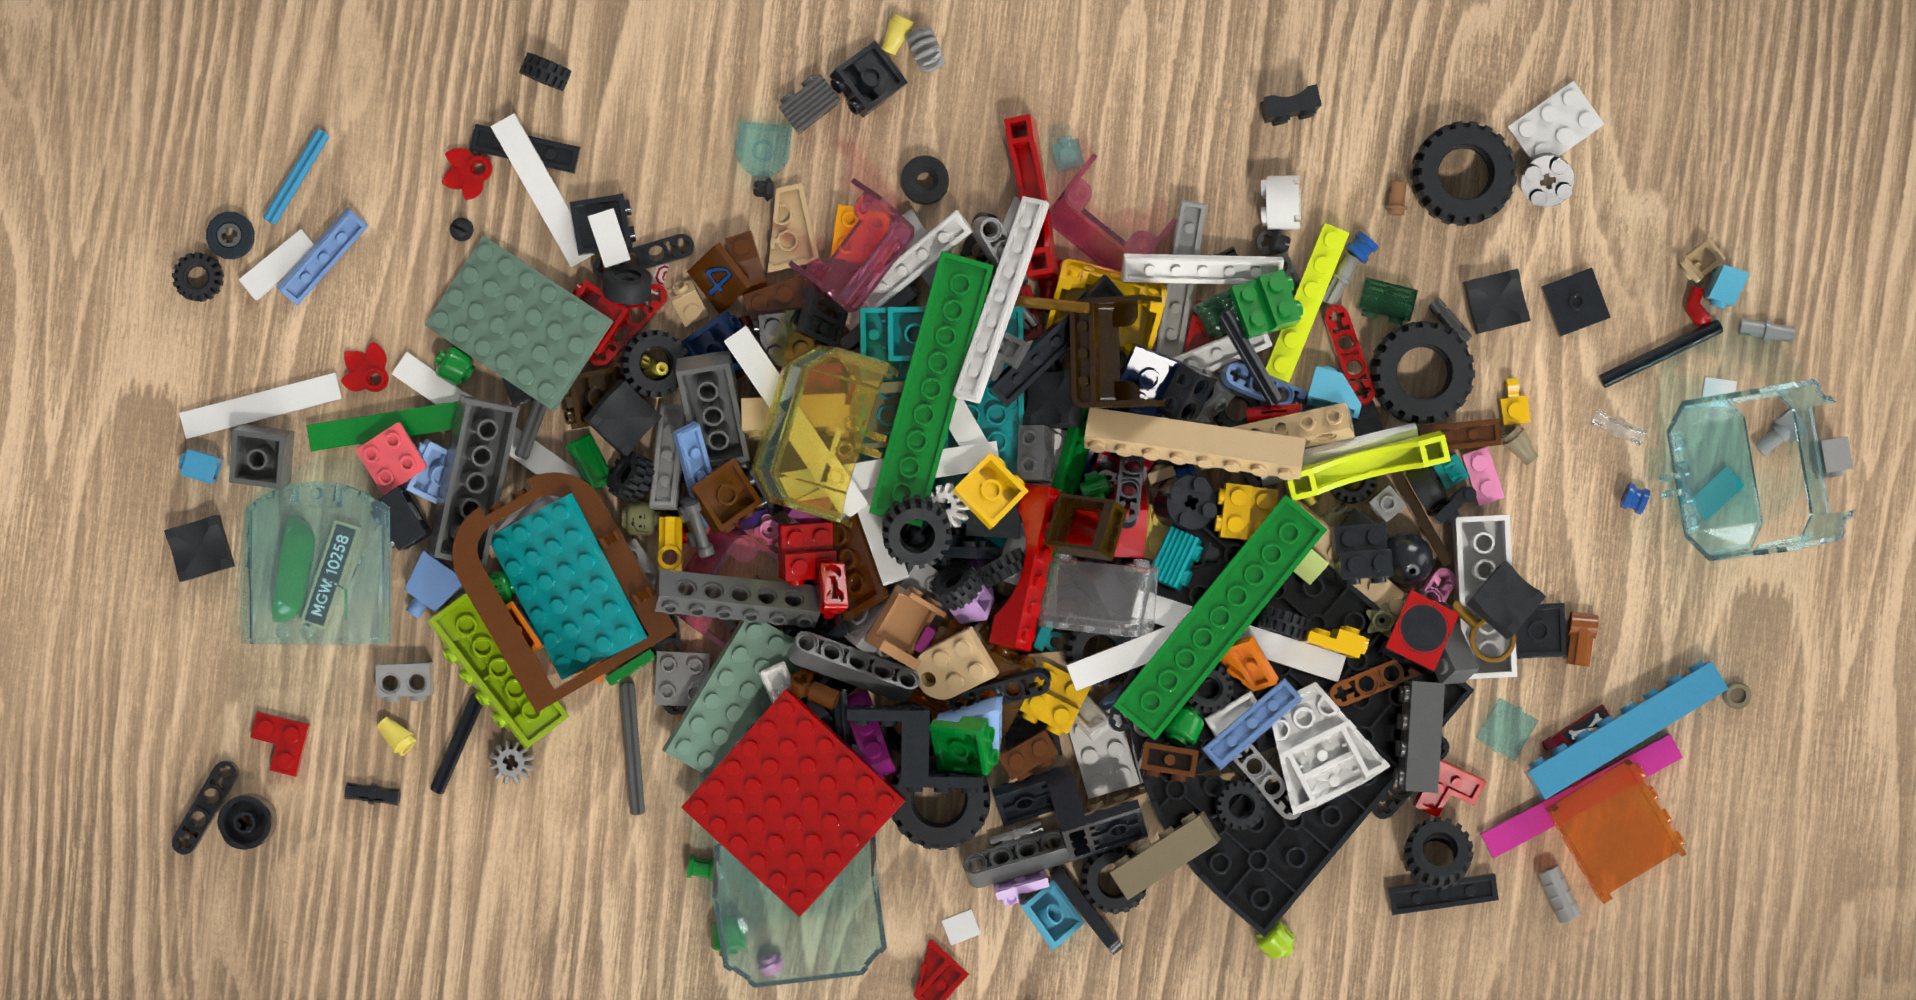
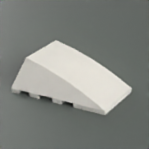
[1272,682,1390,815]

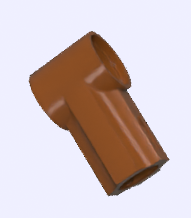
[1566,611,1599,667]

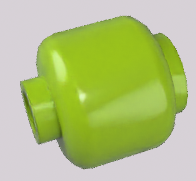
[1255,920,1295,959]

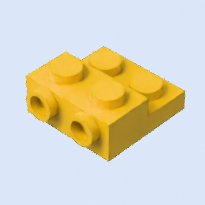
[952,452,1028,529]
[1214,483,1279,541]
[1301,626,1369,658]
[1019,661,1092,736]

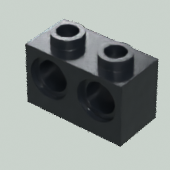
[1156,362,1217,422]

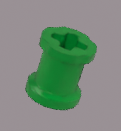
[686,854,717,881]

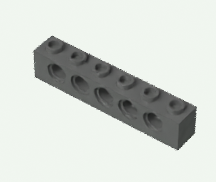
[655,569,820,628]

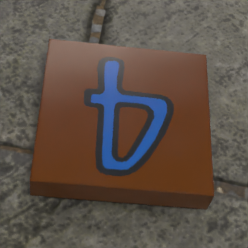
[687,242,753,314]

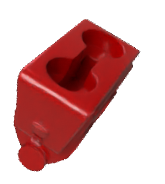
[817,562,849,619]

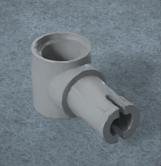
[1754,407,1809,456]

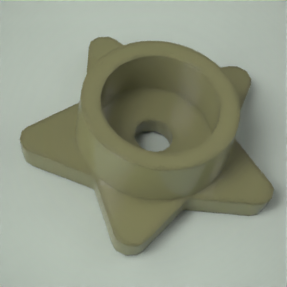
[1366,603,1398,638]

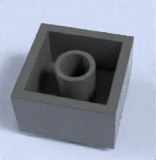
[229,424,295,489]

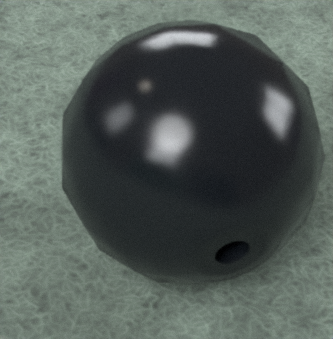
[1387,532,1433,588]

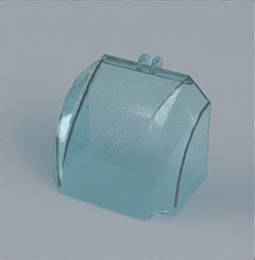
[712,834,887,988]

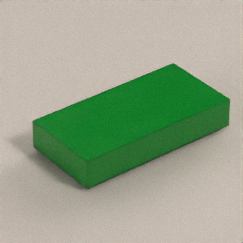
[565,433,611,491]
[605,648,657,686]

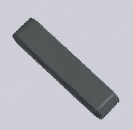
[788,631,920,702]
[963,828,1086,888]

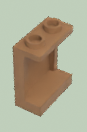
[864,584,947,670]

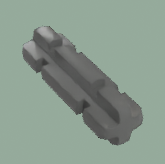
[1429,298,1472,342]

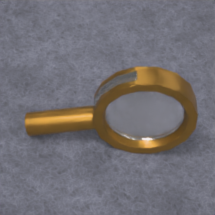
[1451,600,1516,663]

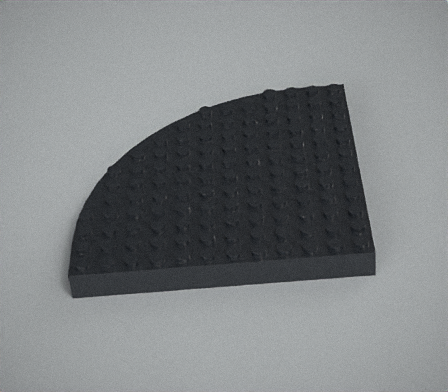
[1129,478,1474,937]

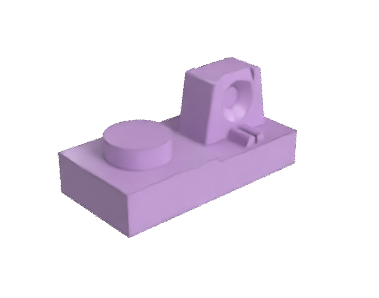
[993,869,1050,907]

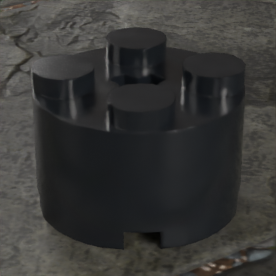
[1153,475,1217,531]
[217,793,277,850]

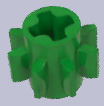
[1080,470,1112,499]

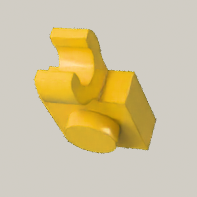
[1499,378,1531,426]

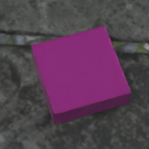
[914,624,940,653]

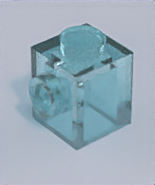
[1051,135,1084,174]

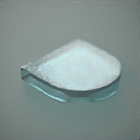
[736,121,793,178]

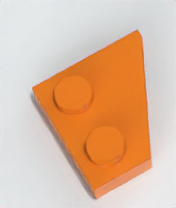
[1220,635,1279,692]

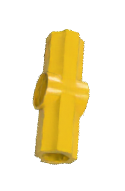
[657,517,684,572]

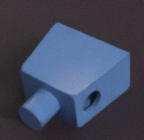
[405,551,462,618]

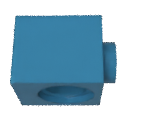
[178,449,224,484]

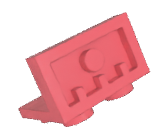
[355,422,427,496]

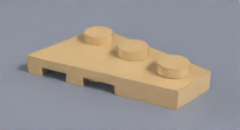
[767,183,820,273]

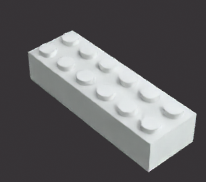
[1452,515,1517,679]

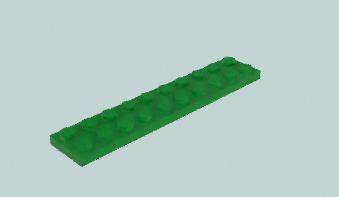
[869,251,994,528]
[1112,495,1328,740]

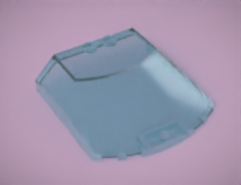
[241,481,391,645]

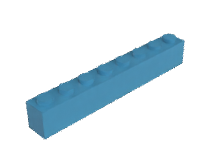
[1524,660,1729,800]

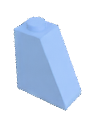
[930,696,1003,753]

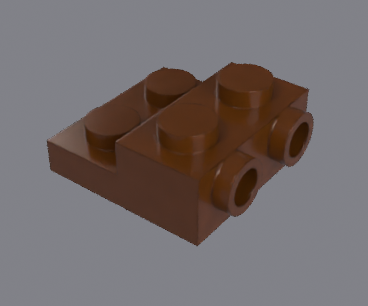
[689,457,763,534]

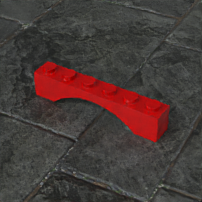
[1004,114,1059,282]
[989,484,1064,651]

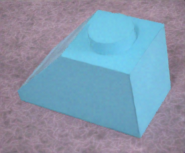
[1703,265,1749,310]
[1306,366,1362,419]

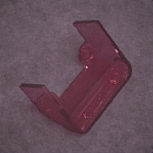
[1049,153,1177,272]
[788,178,915,313]
[675,525,779,648]

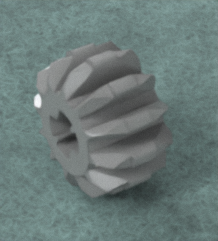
[907,26,945,73]
[489,739,535,785]

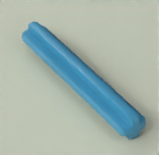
[263,129,329,225]

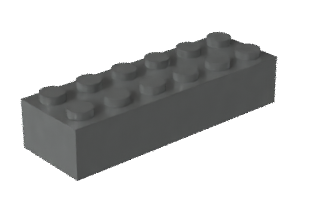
[427,395,519,566]

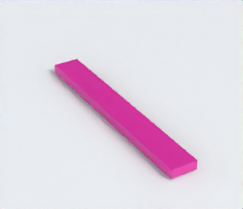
[1480,734,1683,859]

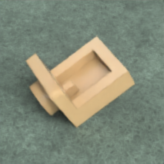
[1680,238,1726,283]
[668,279,709,327]
[1146,464,1176,500]

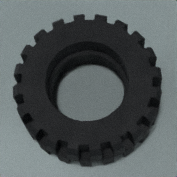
[1410,121,1517,226]
[1369,321,1475,424]
[891,746,991,850]

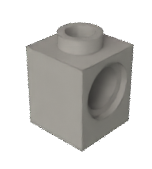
[1366,485,1407,523]

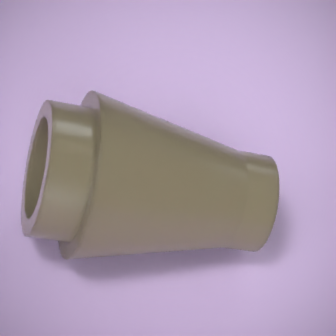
[1501,424,1538,465]

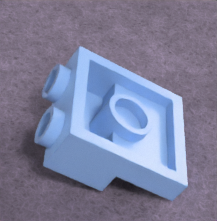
[402,438,448,504]

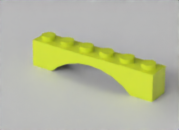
[1264,223,1349,383]
[1285,431,1451,501]

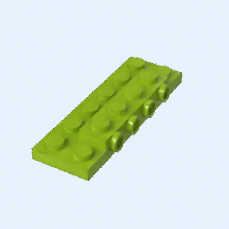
[428,593,570,749]

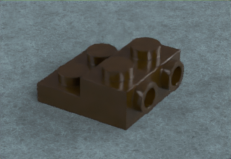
[564,366,621,429]

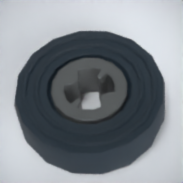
[206,211,255,260]

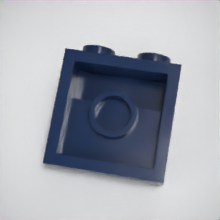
[681,312,742,371]

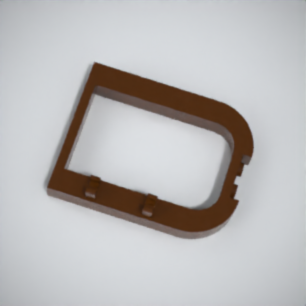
[452,472,678,713]

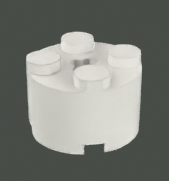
[1261,175,1301,230]

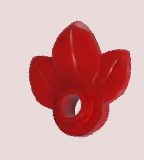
[442,148,493,200]
[341,342,389,392]

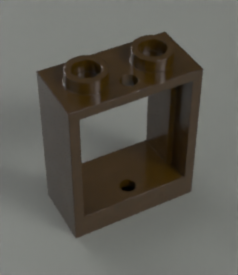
[1044,493,1127,561]

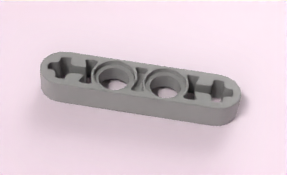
[1233,744,1302,820]

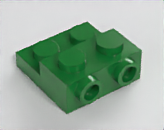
[1229,270,1303,339]
[930,716,999,776]

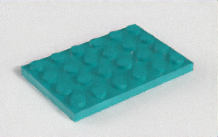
[490,493,647,680]

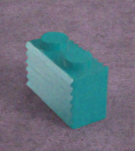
[1147,526,1204,591]

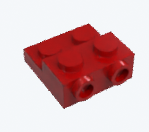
[572,280,631,355]
[778,521,837,586]

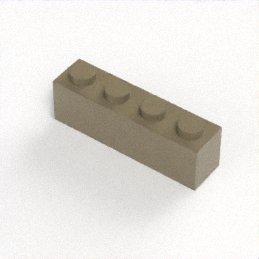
[1110,811,1221,900]

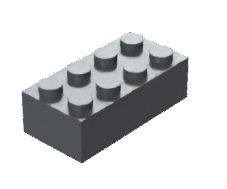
[676,350,751,467]
[1393,681,1445,793]

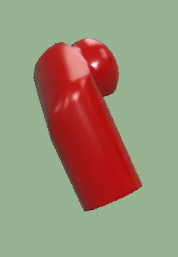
[1685,286,1711,326]

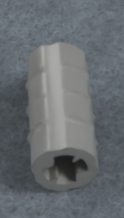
[1537,864,1581,923]

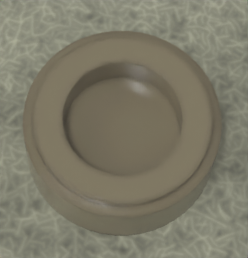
[1723,682,1751,709]

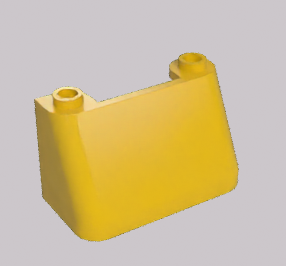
[1045,259,1167,358]

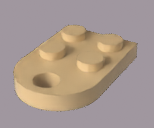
[914,626,999,700]

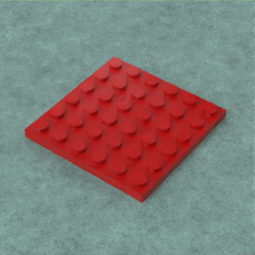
[681,689,907,917]

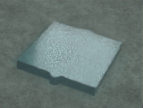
[1476,698,1539,761]

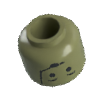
[622,501,661,535]

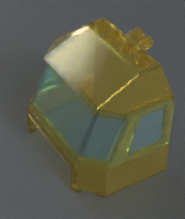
[752,345,899,527]

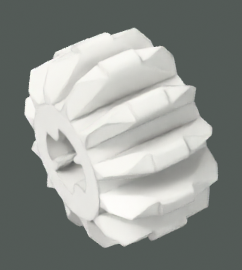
[930,483,970,528]

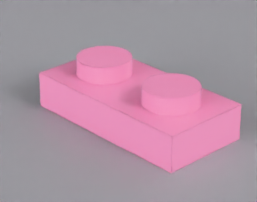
[1461,447,1504,506]

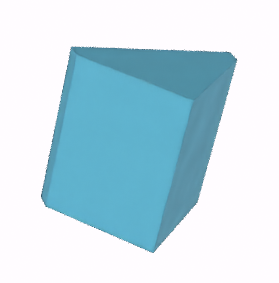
[1020,880,1085,951]

